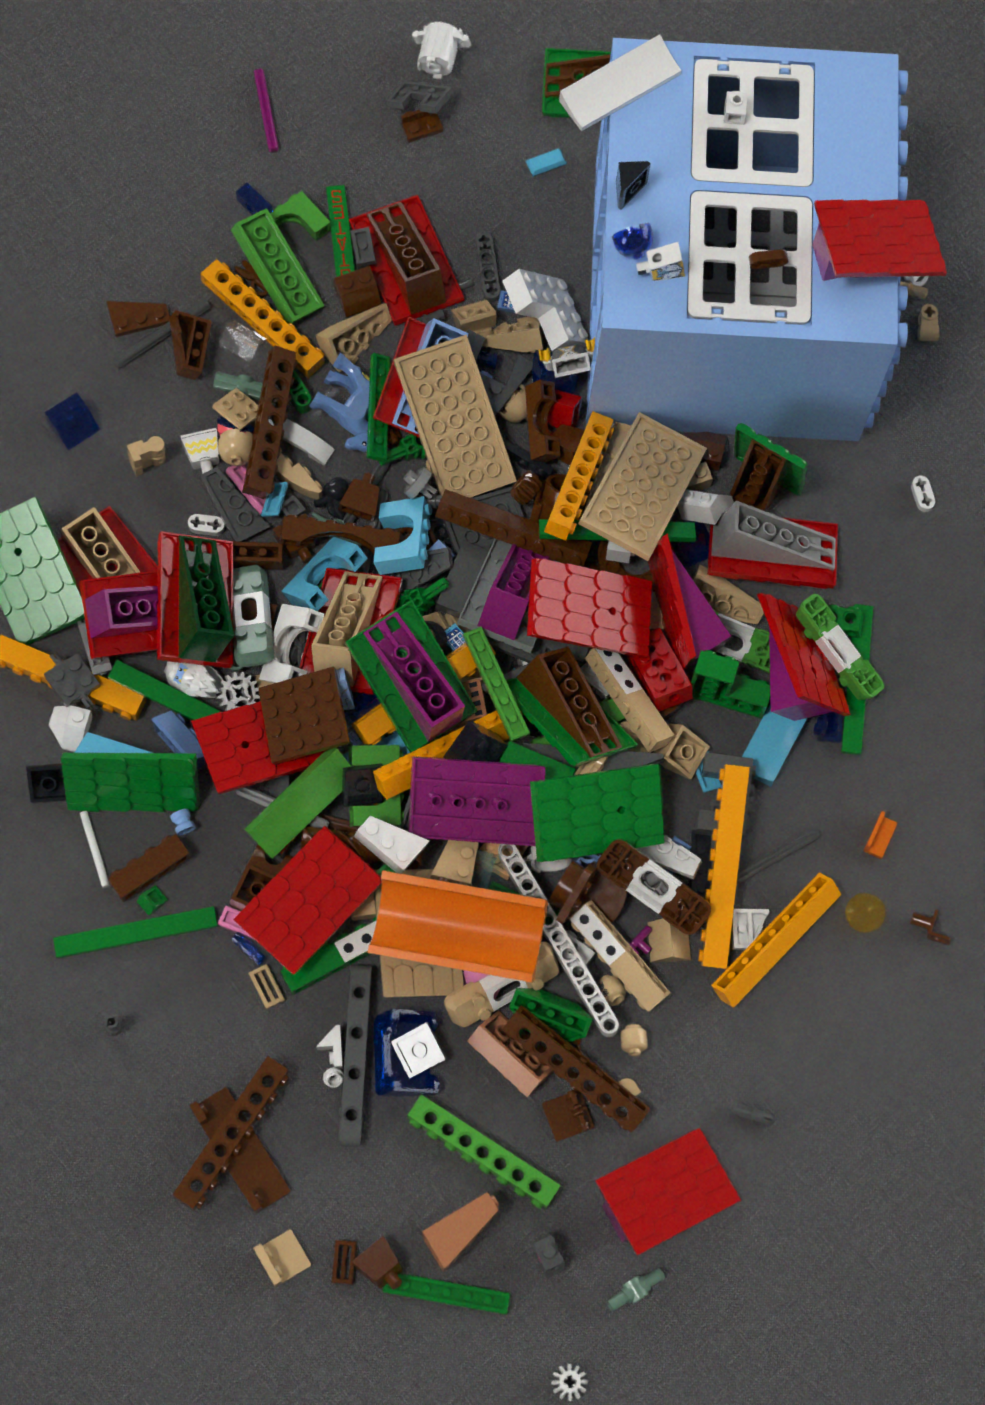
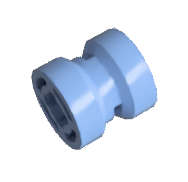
[170,809,196,835]

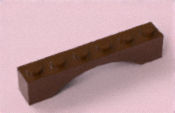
[279,515,400,555]

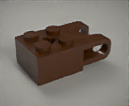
[230,844,293,911]

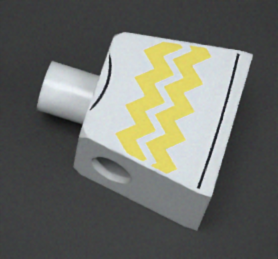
[181,428,219,474]

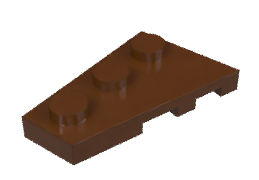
[106,301,170,337]

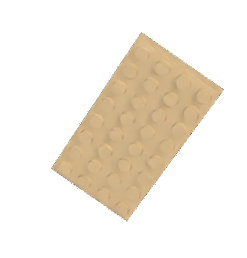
[393,335,517,498]
[578,412,707,561]

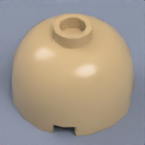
[498,384,528,423]
[218,429,253,466]

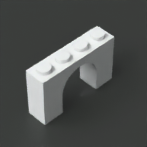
[259,604,324,684]

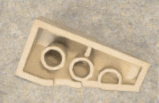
[315,303,392,372]
[473,316,544,353]
[692,565,764,624]

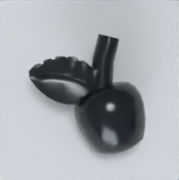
[314,477,349,520]

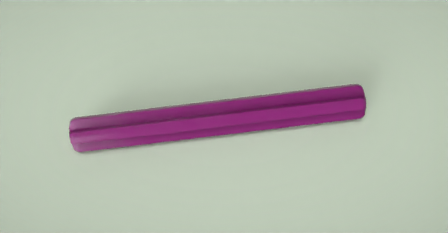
[254,68,278,152]

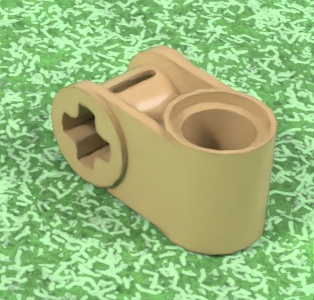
[918,304,939,342]

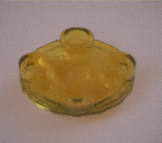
[845,893,885,933]

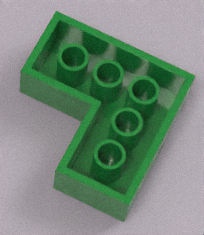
[691,650,770,719]

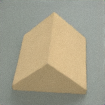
[451,300,497,332]
[647,919,691,963]

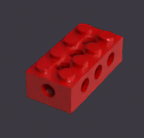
[625,628,693,712]

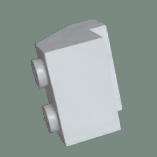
[677,490,734,525]

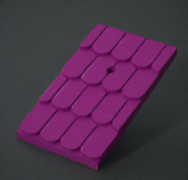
[408,756,545,846]

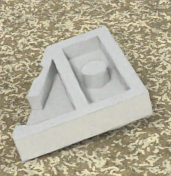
[731,909,769,950]

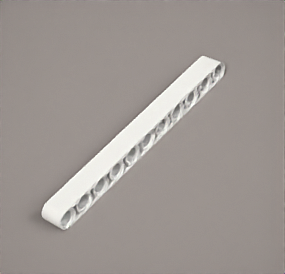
[498,844,619,1037]

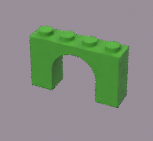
[270,191,331,241]
[348,745,404,827]

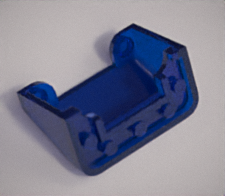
[374,1009,440,1096]

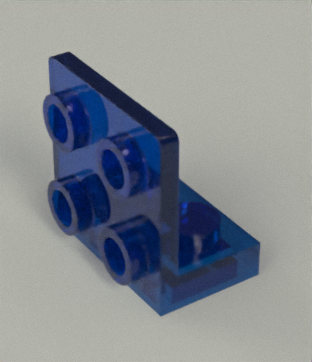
[814,712,842,743]

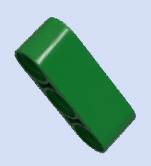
[278,367,312,414]

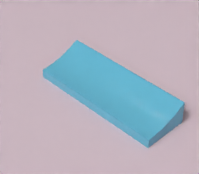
[742,703,807,787]

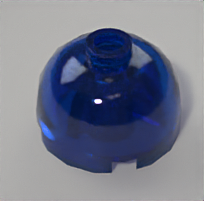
[611,223,654,260]

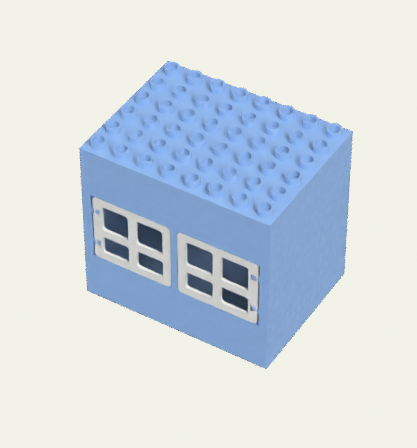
[586,38,908,441]

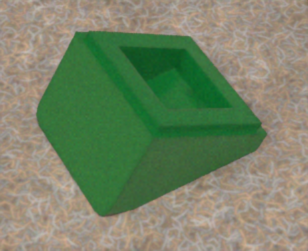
[137,885,168,915]

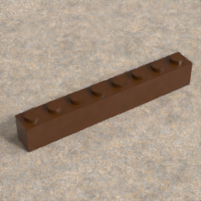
[435,489,592,567]

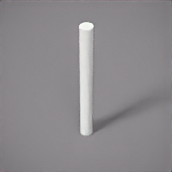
[80,811,110,888]

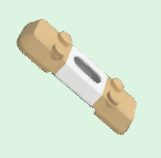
[444,942,559,1027]

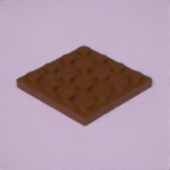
[258,666,350,764]

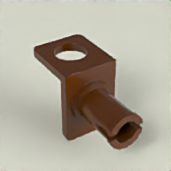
[910,909,951,946]

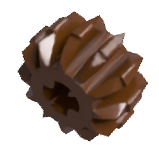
[510,471,542,505]

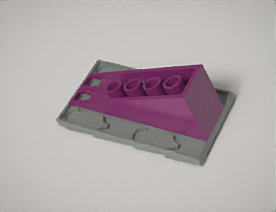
[457,539,561,653]

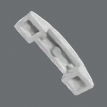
[268,419,335,466]

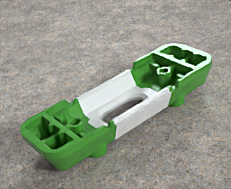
[796,594,884,700]
[713,609,770,673]

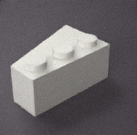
[354,816,429,874]

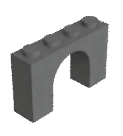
[695,752,756,840]

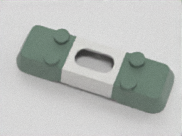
[233,565,275,667]

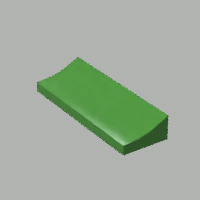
[231,208,325,324]
[244,747,352,859]

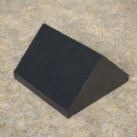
[616,161,651,210]
[26,764,66,803]

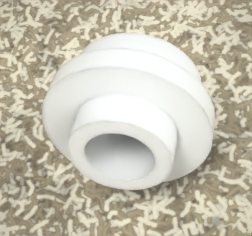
[323,1067,344,1088]

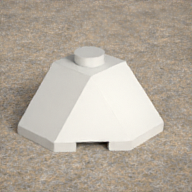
[49,705,93,752]

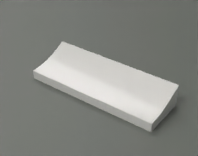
[559,34,682,131]

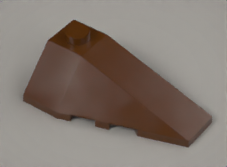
[681,432,726,471]

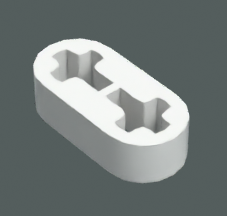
[911,476,935,512]
[188,514,225,536]

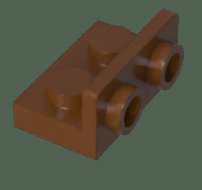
[401,109,443,143]

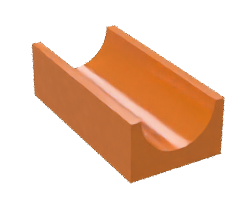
[367,870,548,983]

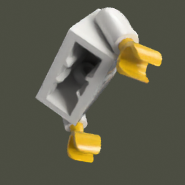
[539,337,595,378]

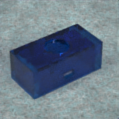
[236,182,273,215]

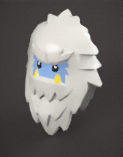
[164,661,224,698]

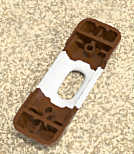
[597,839,711,935]

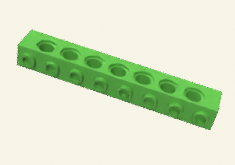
[407,1094,561,1209]

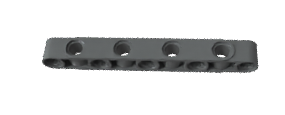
[339,964,372,1147]

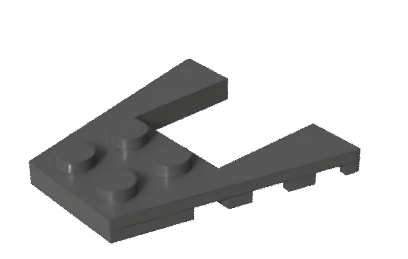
[467,329,534,416]

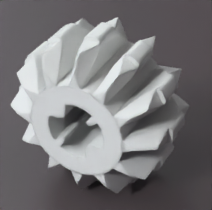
[551,1364,588,1401]

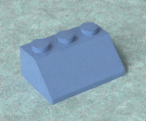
[151,710,206,770]

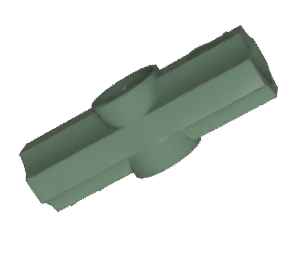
[213,371,263,400]

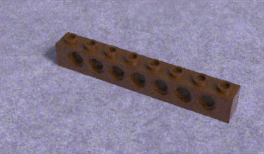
[242,346,297,499]
[503,1005,651,1133]
[172,1056,289,1211]

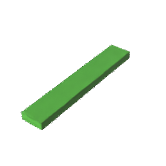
[463,627,530,742]

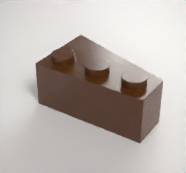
[169,310,212,380]

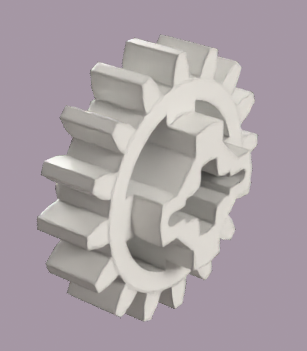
[217,672,260,711]

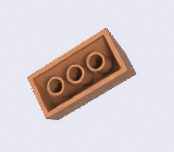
[467,1010,554,1097]

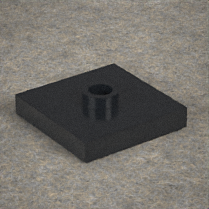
[342,763,383,807]

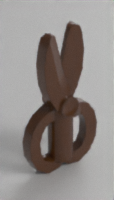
[234,260,268,297]

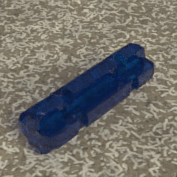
[231,932,266,965]

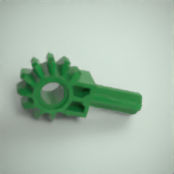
[378,434,426,466]
[396,578,449,616]

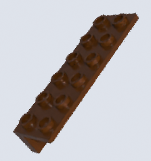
[189,1087,290,1214]

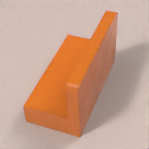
[863,811,897,859]

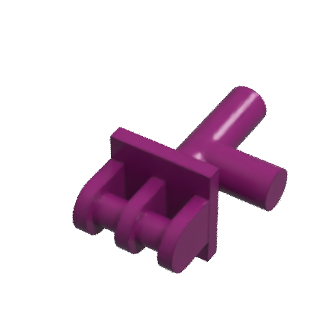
[629,925,652,955]

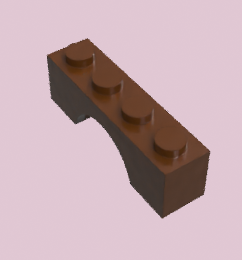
[525,380,560,462]

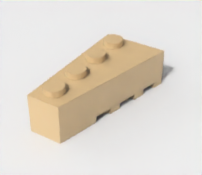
[430,840,479,886]

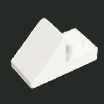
[317,1025,343,1069]

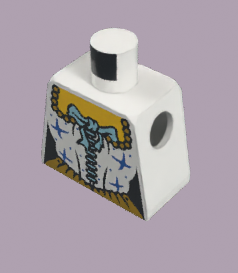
[636,242,685,282]

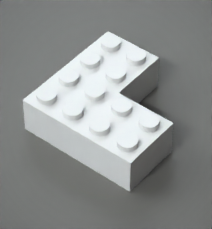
[502,269,589,351]

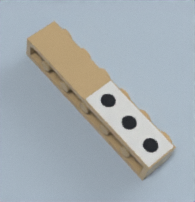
[585,648,675,753]
[569,900,671,1012]

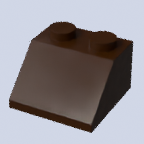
[333,266,381,318]

